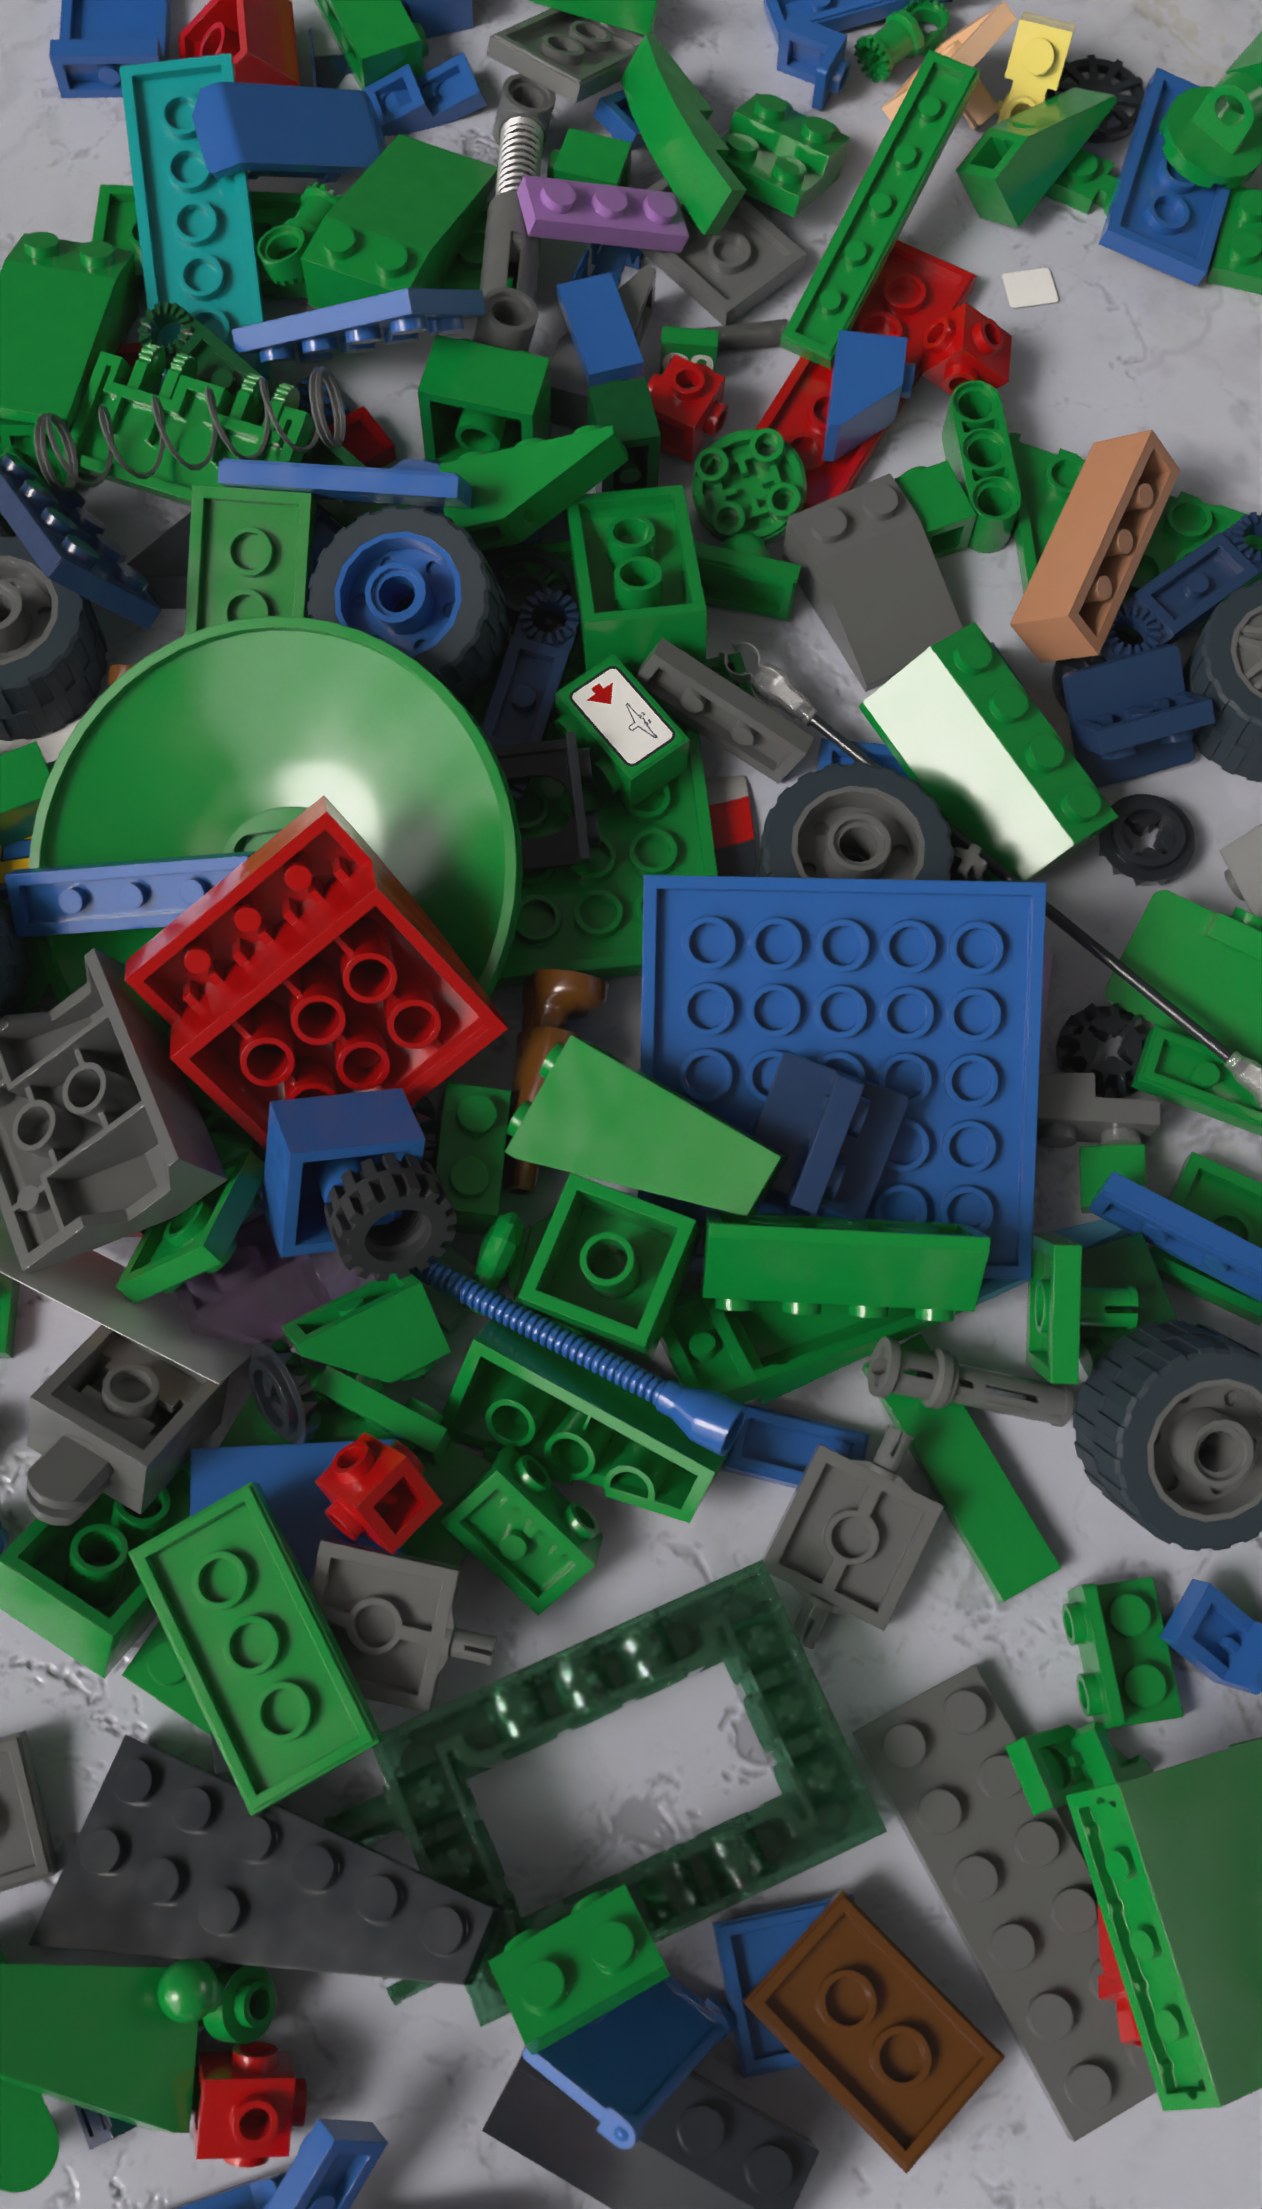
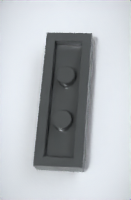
[634,638,814,783]

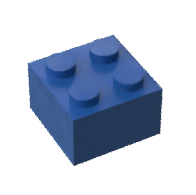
[262,1088,425,1258]

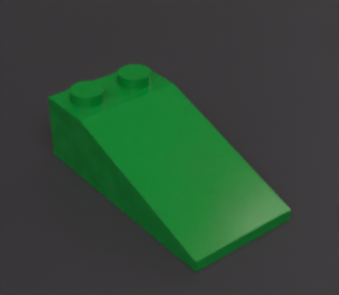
[301,134,497,309]
[0,232,139,429]

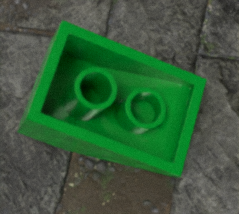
[566,485,707,672]
[0,1459,191,1679]

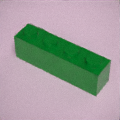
[440,1319,730,1523]

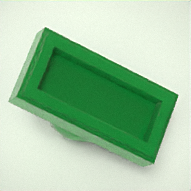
[694,533,801,622]

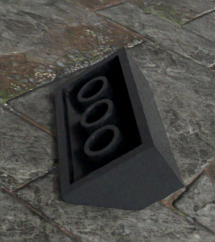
[482,2046,820,2209]

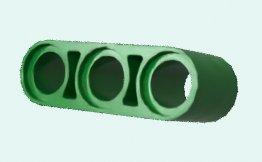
[942,380,1021,554]

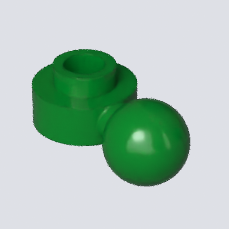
[158,1958,277,2044]

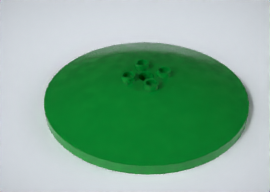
[29,616,523,1120]

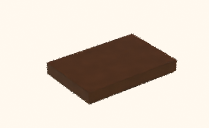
[741,1890,1006,2174]

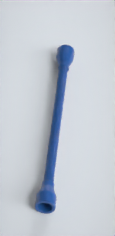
[256,1155,748,1456]

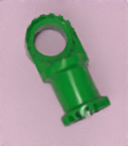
[854,0,950,83]
[257,182,342,286]

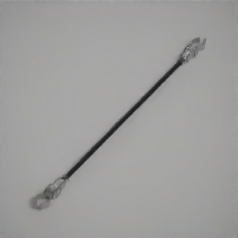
[718,638,1262,1109]

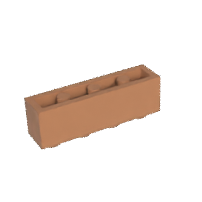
[1010,430,1181,663]

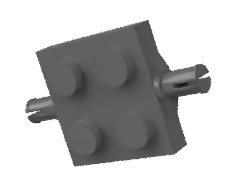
[759,1425,944,1649]
[308,1536,497,1713]

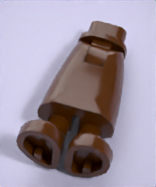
[504,969,610,1195]

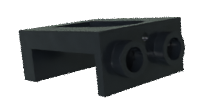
[492,732,600,871]

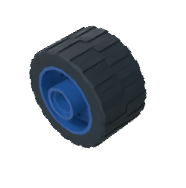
[307,505,509,703]

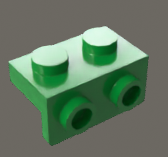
[488,1884,670,2056]

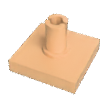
[881,1,1017,130]

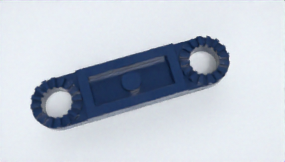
[1100,512,1262,661]
[481,589,580,810]

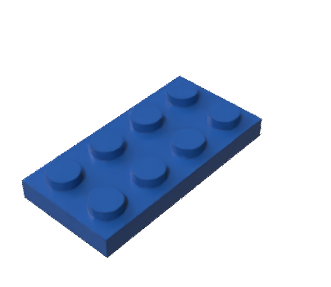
[1098,67,1230,287]
[232,288,486,364]

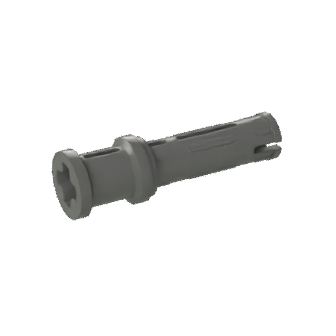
[868,1337,1074,1427]

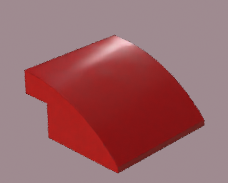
[124,795,508,1150]

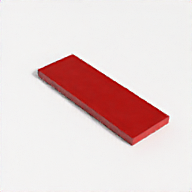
[756,240,977,510]

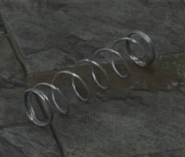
[34,366,346,493]

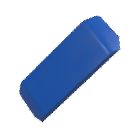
[192,82,387,183]

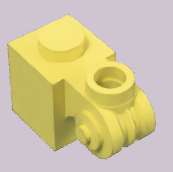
[996,11,1076,123]

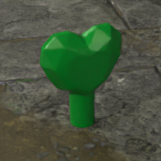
[461,1212,524,1316]

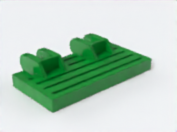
[62,343,315,506]

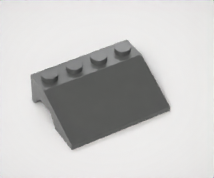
[0,948,228,1274]

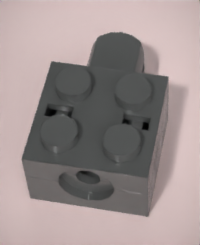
[26,1324,229,1526]

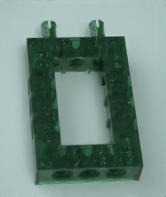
[324,1559,887,2027]

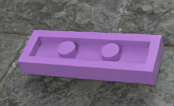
[517,175,689,253]

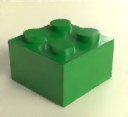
[417,334,551,462]
[518,1173,701,1360]

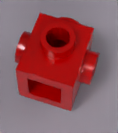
[921,302,1012,395]
[648,355,729,463]
[315,1432,442,1554]
[192,2041,307,2168]

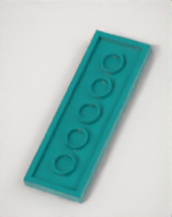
[119,53,273,393]

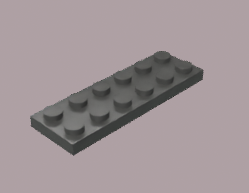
[852,1665,1157,2142]

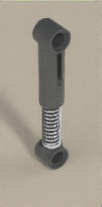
[473,74,556,352]

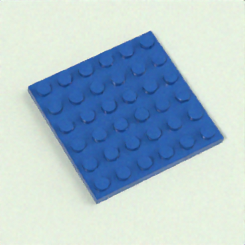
[638,875,1047,1279]

